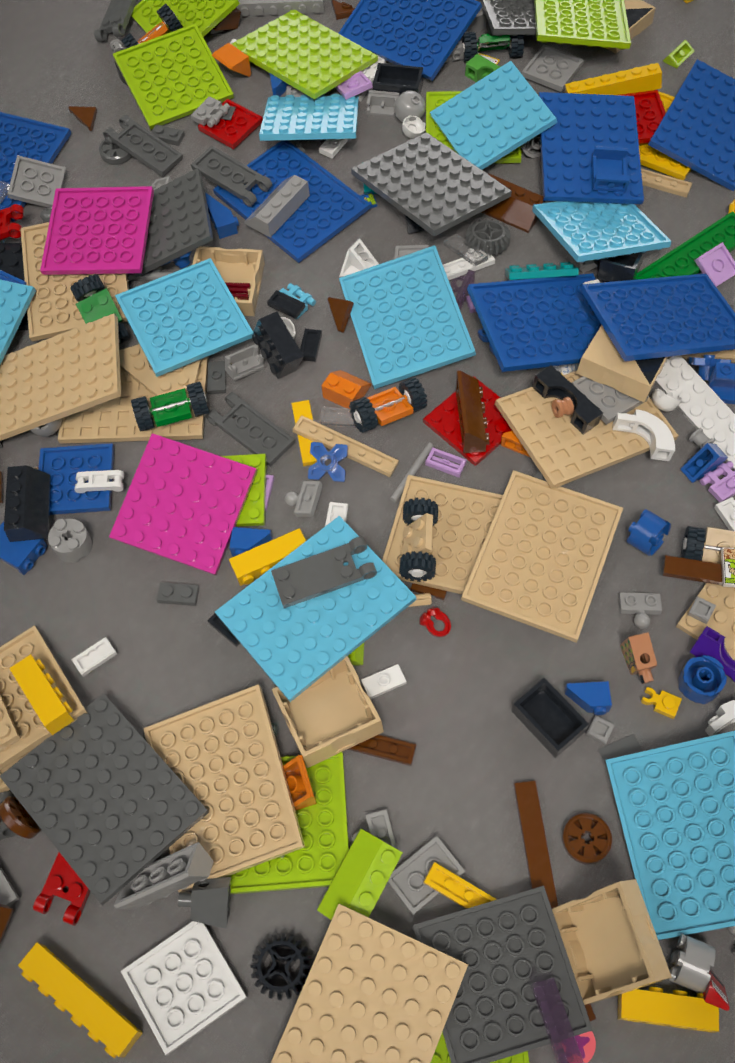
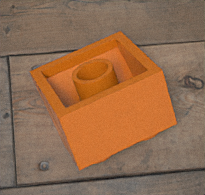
[321,370,371,410]

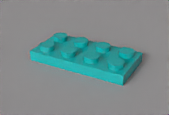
[505,261,579,280]

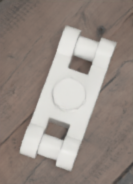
[74,470,124,493]

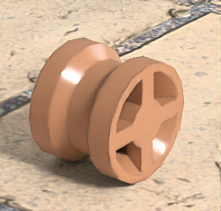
[552,397,574,418]

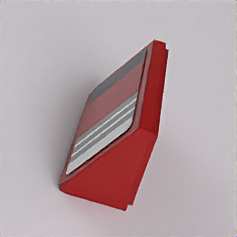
[703,970,730,1011]

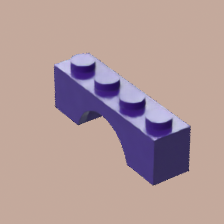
[690,626,735,682]

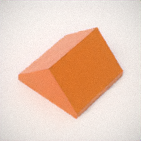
[212,43,251,77]
[283,755,317,811]

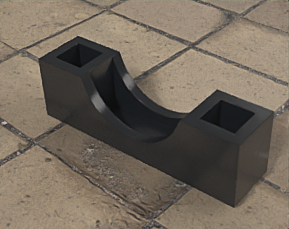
[532,365,603,435]

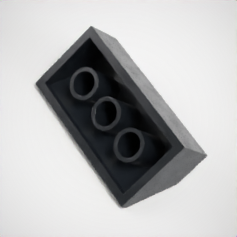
[4,465,51,542]

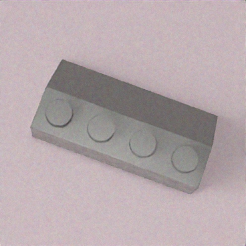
[244,175,310,238]
[113,842,214,909]

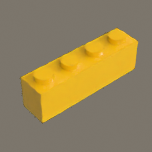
[229,528,306,586]
[9,654,74,735]
[617,987,719,1033]

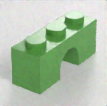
[465,54,500,82]

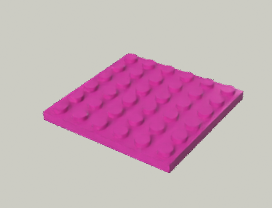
[40,186,154,275]
[109,433,257,575]

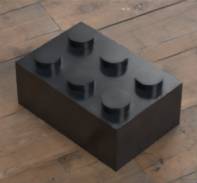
[373,63,423,96]
[597,252,645,282]
[252,311,304,379]
[512,678,589,758]

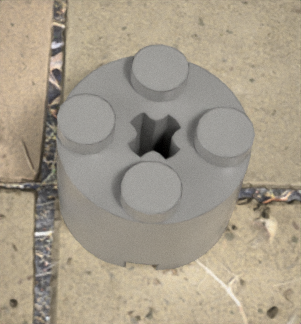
[48,519,93,563]
[668,934,716,993]

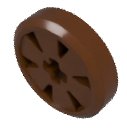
[0,796,42,839]
[562,813,612,864]

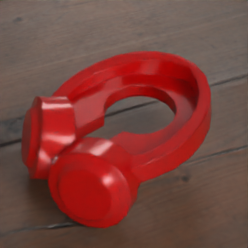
[419,607,451,637]

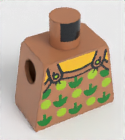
[620,632,657,684]

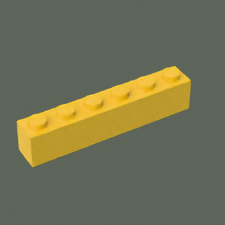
[565,63,662,95]
[18,942,143,1058]

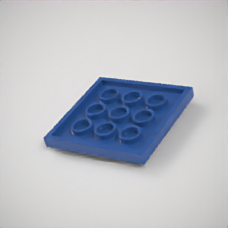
[38,443,114,515]

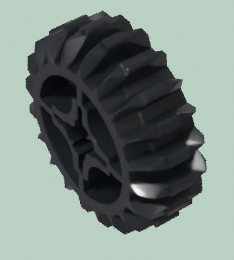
[250,933,312,1001]

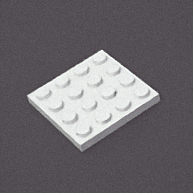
[121,921,247,1055]

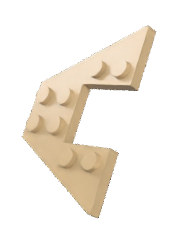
[119,344,203,396]

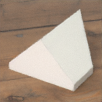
[339,238,379,277]

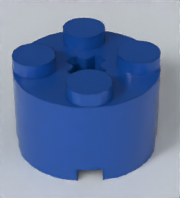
[627,509,671,556]
[678,656,727,704]

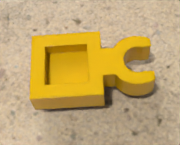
[641,687,682,719]

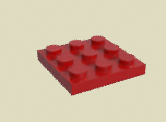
[198,99,263,149]

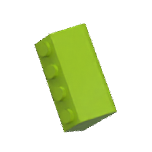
[317,828,403,920]

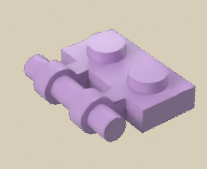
[700,461,735,503]

